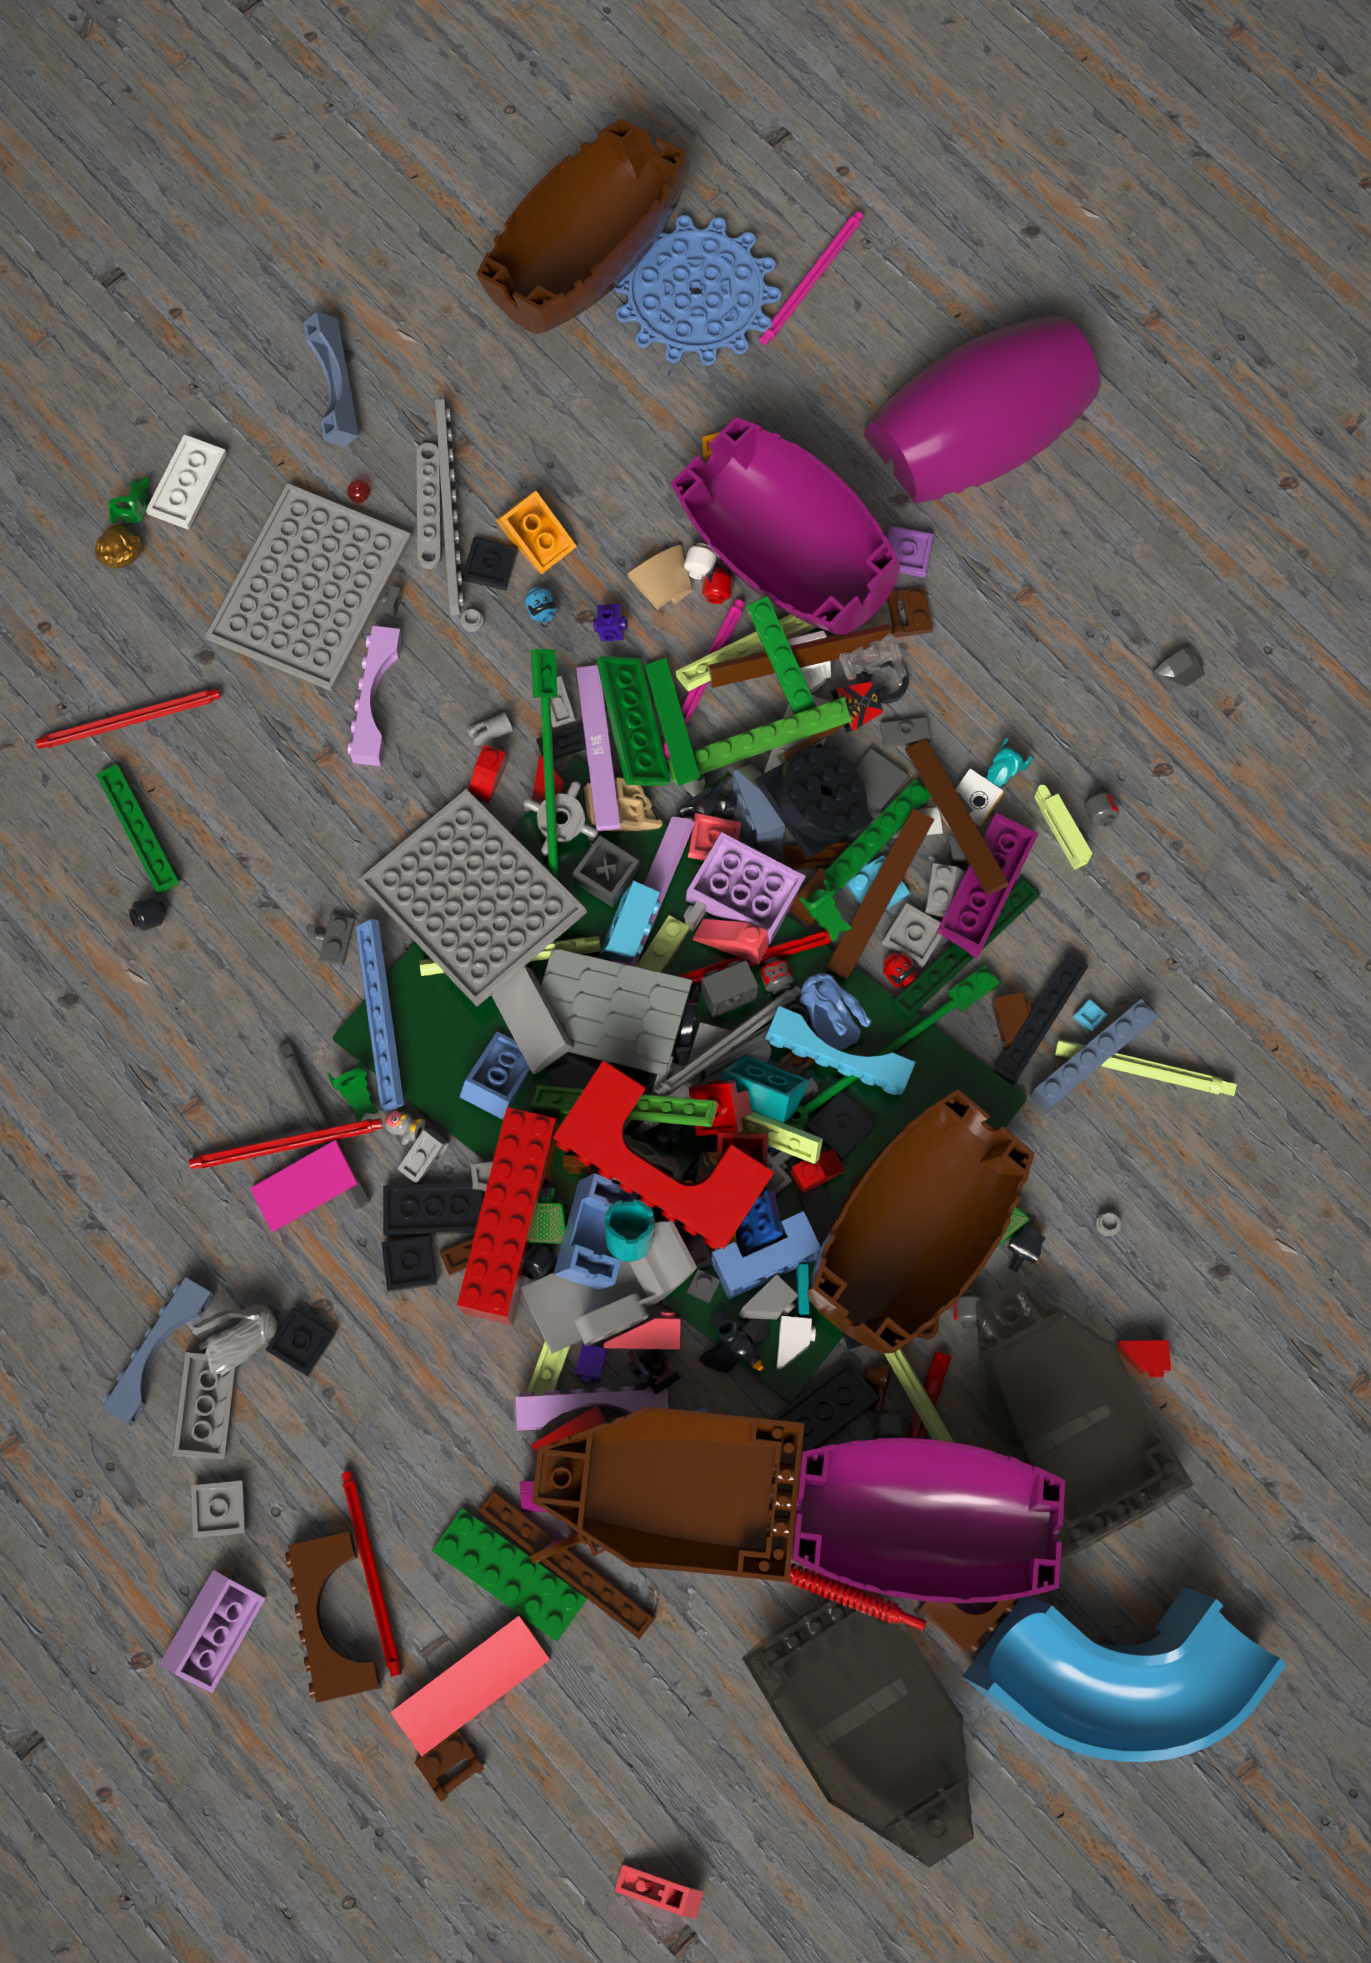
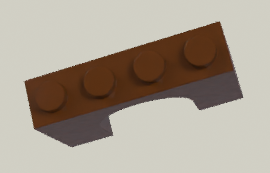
[919,1599,1017,1654]

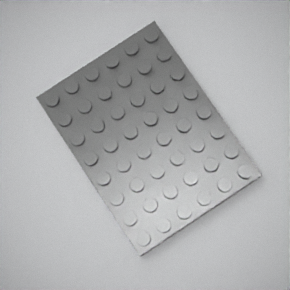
[205,483,412,691]
[358,789,587,1007]

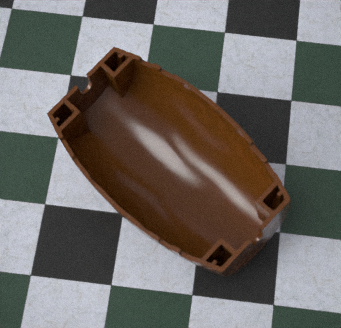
[476,119,690,334]
[807,1089,1035,1354]

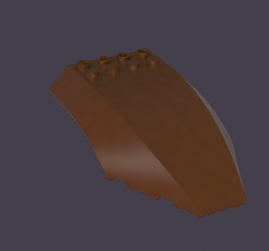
[532,1407,804,1582]

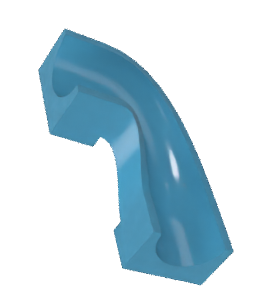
[962,1587,1287,1762]

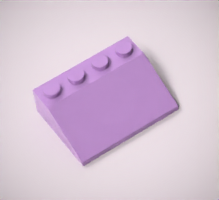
[686,832,806,945]

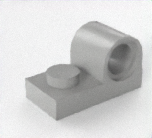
[550,676,576,728]
[398,1128,449,1184]

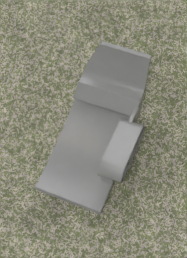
[520,1220,697,1354]

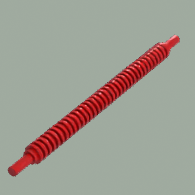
[786,1563,927,1631]

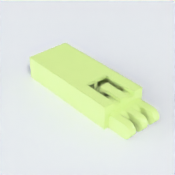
[1034,785,1093,870]

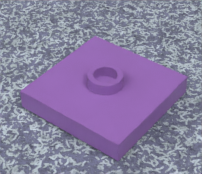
[887,525,934,578]

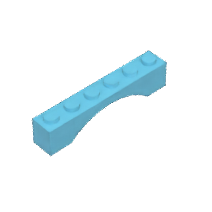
[766,1006,915,1095]

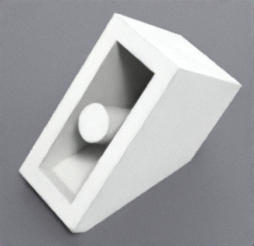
[776,1316,816,1370]

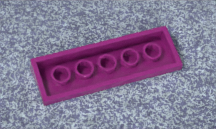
[936,813,1039,959]

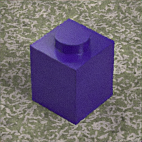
[575,1343,607,1384]

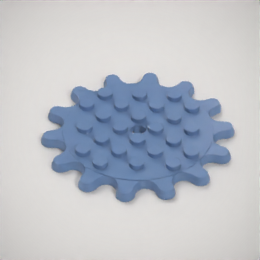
[613,215,781,366]

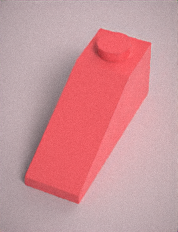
[693,919,769,964]
[604,1311,680,1349]
[615,1865,704,1919]

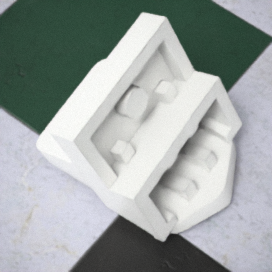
[787,631,831,694]

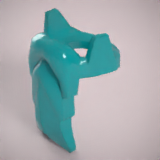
[985,737,1035,789]

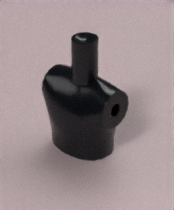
[1007,1225,1046,1273]

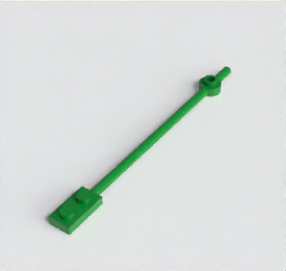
[531,649,562,938]
[781,965,1000,1130]

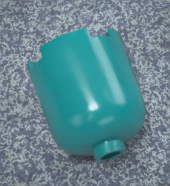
[604,1199,655,1262]

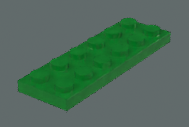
[596,656,671,786]
[432,1508,587,1642]

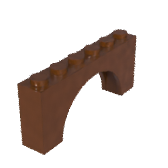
[285,1531,381,1703]

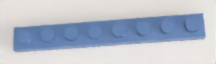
[356,919,404,1112]

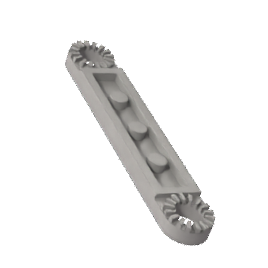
[417,443,441,570]

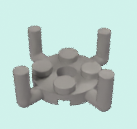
[523,781,598,858]

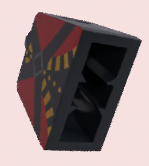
[831,682,890,732]

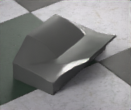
[1153,646,1205,691]

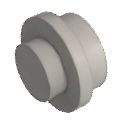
[460,609,484,632]
[1096,1212,1121,1236]

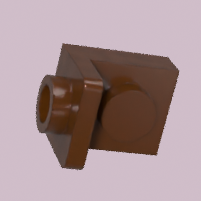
[563,1155,598,1177]

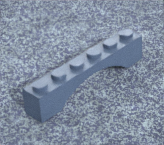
[303,312,359,447]
[1030,999,1158,1114]
[102,1277,215,1427]

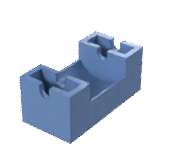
[554,1173,638,1291]
[711,1211,821,1299]

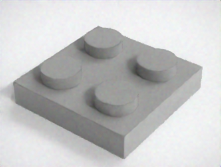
[882,903,942,968]
[191,1481,246,1538]

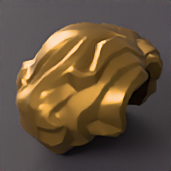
[95,525,142,569]

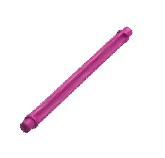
[759,211,864,345]
[662,599,745,760]

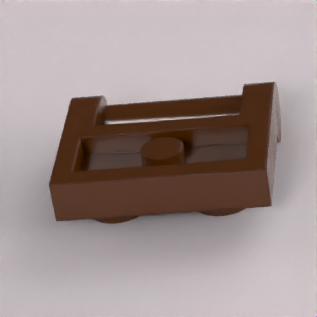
[886,587,933,637]
[414,1730,485,1802]

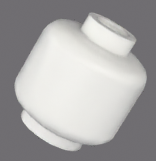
[684,543,717,579]

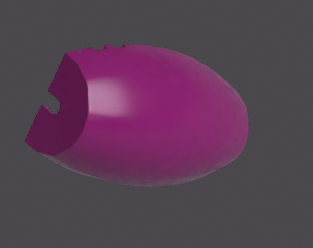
[864,315,1100,503]
[671,417,900,635]
[792,1438,1065,1603]

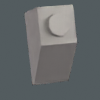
[739,1275,798,1320]

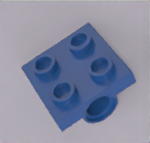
[737,1190,783,1257]

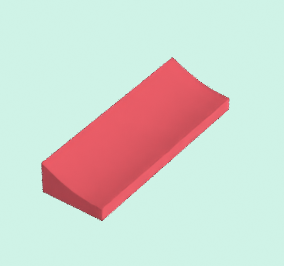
[390,1616,550,1757]

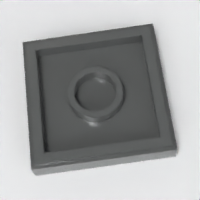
[855,748,909,812]

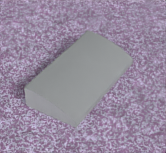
[492,966,574,1075]
[172,1352,235,1459]

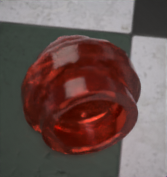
[347,480,370,503]

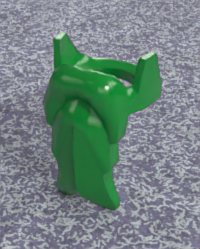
[108,477,149,524]
[799,879,851,941]
[327,1058,378,1122]

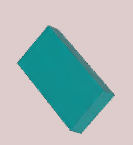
[796,1264,809,1318]

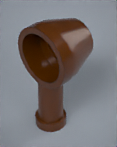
[867,1364,891,1412]

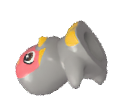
[385,1110,426,1145]

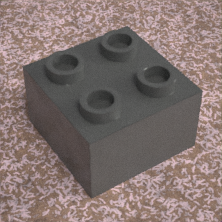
[573,836,639,908]
[700,961,758,1018]

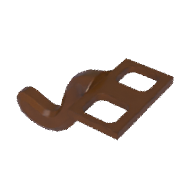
[530,1532,606,1563]

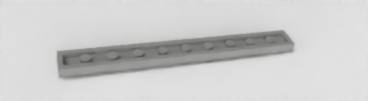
[435,399,464,615]

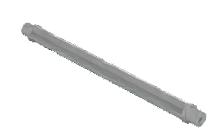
[654,986,801,1096]

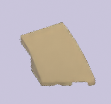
[628,544,693,610]
[584,777,662,831]

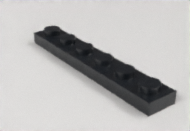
[994,953,1089,1085]

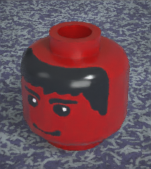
[702,568,733,604]
[883,952,918,988]

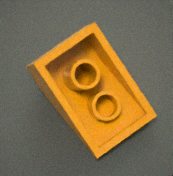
[495,491,577,574]

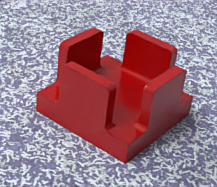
[689,1079,751,1136]

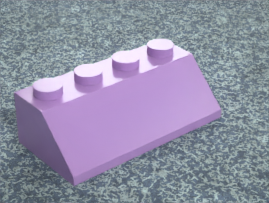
[159,1570,266,1693]

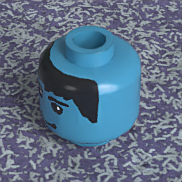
[524,587,558,623]

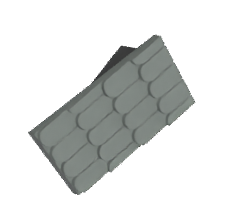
[541,948,692,1076]

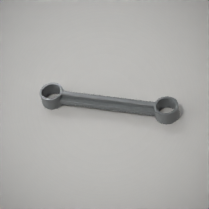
[684,1004,809,1088]

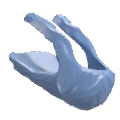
[799,972,871,1051]

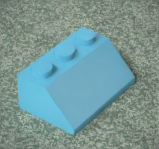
[598,881,661,962]

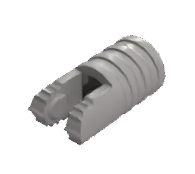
[467,712,513,747]

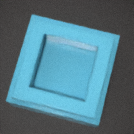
[1073,999,1108,1033]

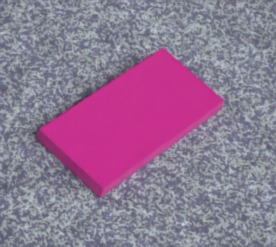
[250,1140,359,1232]

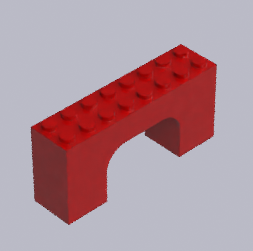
[553,1060,774,1250]
[457,1107,559,1326]

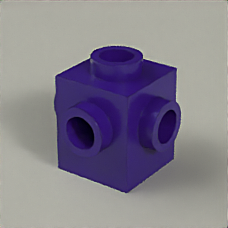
[593,603,628,642]

